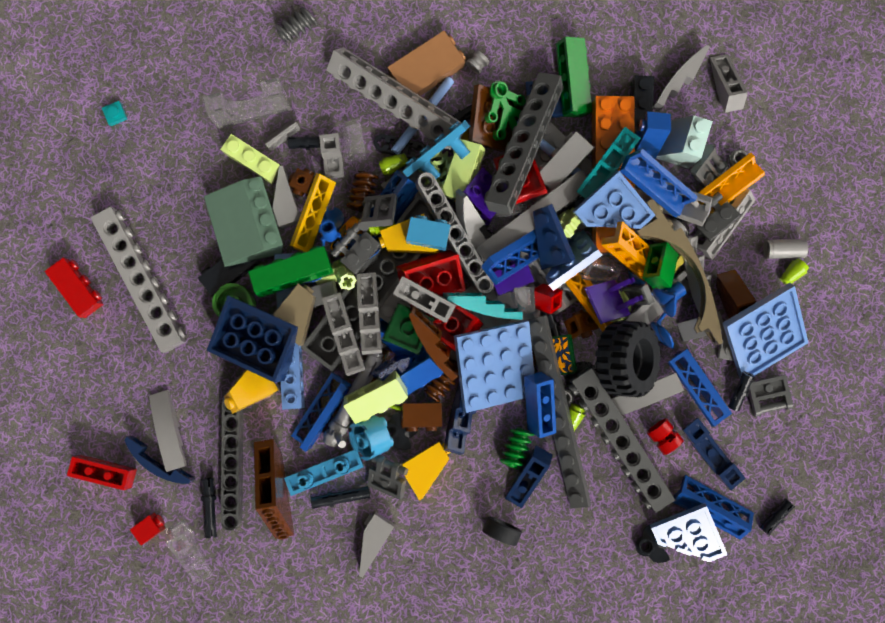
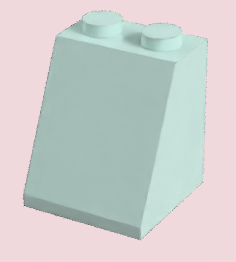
[656,115,713,169]

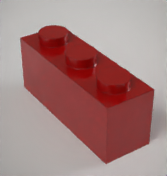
[44,257,104,318]
[67,455,137,490]

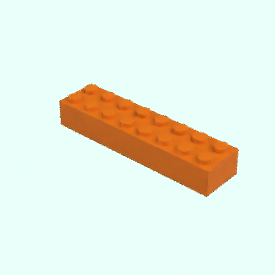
[592,96,635,253]

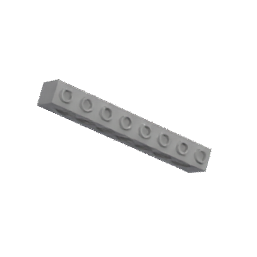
[326,47,463,150]
[90,207,187,353]

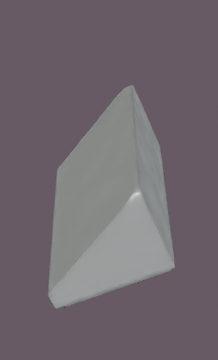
[263,119,300,151]

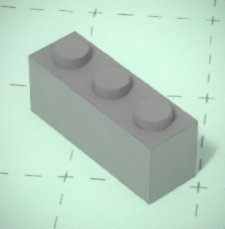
[538,131,595,191]

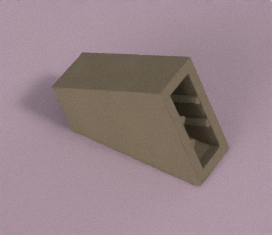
[273,284,316,346]

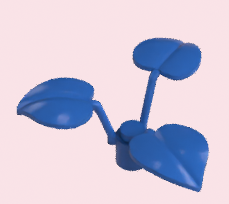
[306,203,380,283]
[628,270,687,349]

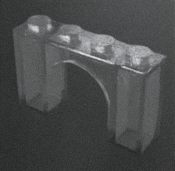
[202,77,291,129]

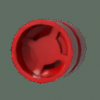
[647,418,684,455]

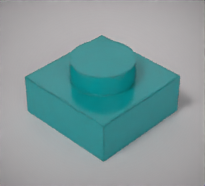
[102,101,128,126]

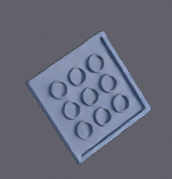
[722,283,809,378]
[454,320,534,413]

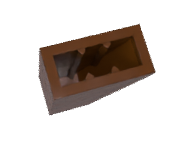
[716,269,756,319]

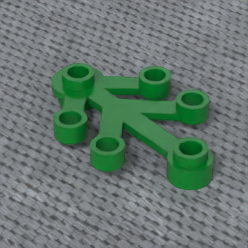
[485,81,526,141]

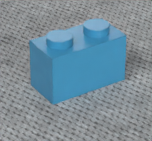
[406,215,450,251]

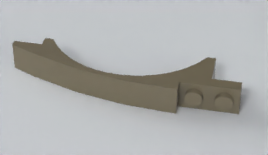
[635,199,723,346]

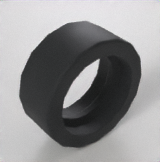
[482,516,522,546]

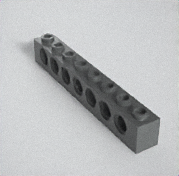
[484,72,564,216]
[568,367,675,513]

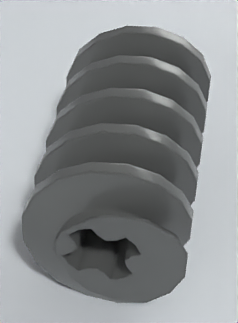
[275,7,318,47]

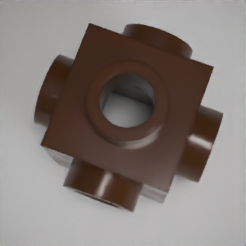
[289,168,315,197]
[564,310,599,339]

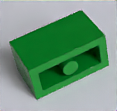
[642,242,679,289]

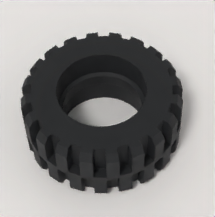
[595,321,661,398]

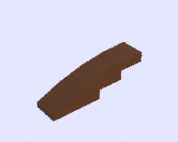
[409,305,458,381]

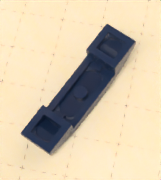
[682,418,746,490]
[125,435,196,484]

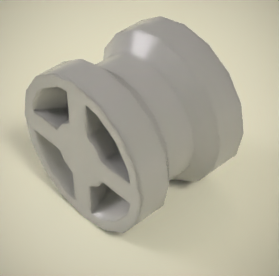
[466,50,489,75]

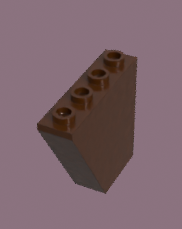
[254,439,294,540]

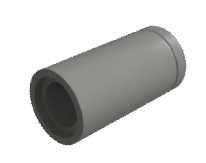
[763,239,808,259]

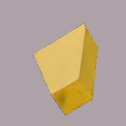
[378,214,439,254]
[224,369,278,414]
[402,441,451,500]

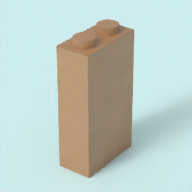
[387,31,466,96]

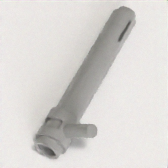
[323,353,383,448]

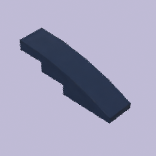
[443,382,476,455]

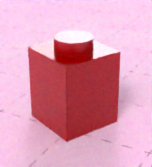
[531,283,563,314]
[130,513,166,546]

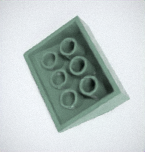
[204,176,283,267]

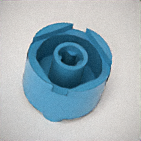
[349,415,394,461]

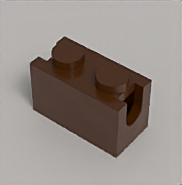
[401,403,442,432]

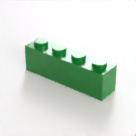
[556,36,592,118]
[248,246,334,298]

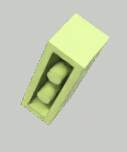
[220,134,280,185]
[441,139,486,201]
[343,370,408,424]

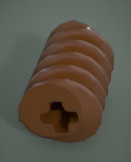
[347,171,379,212]
[423,373,459,403]

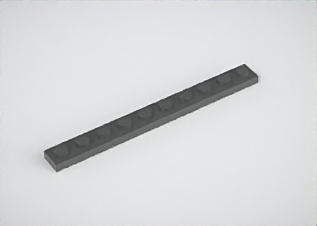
[527,315,591,509]

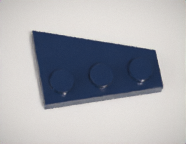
[533,204,575,270]

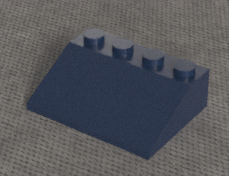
[206,296,298,383]

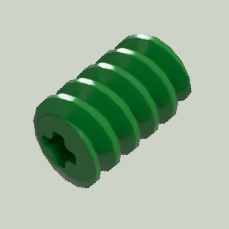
[499,427,534,470]

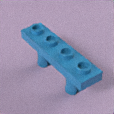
[402,120,470,179]
[284,450,364,496]

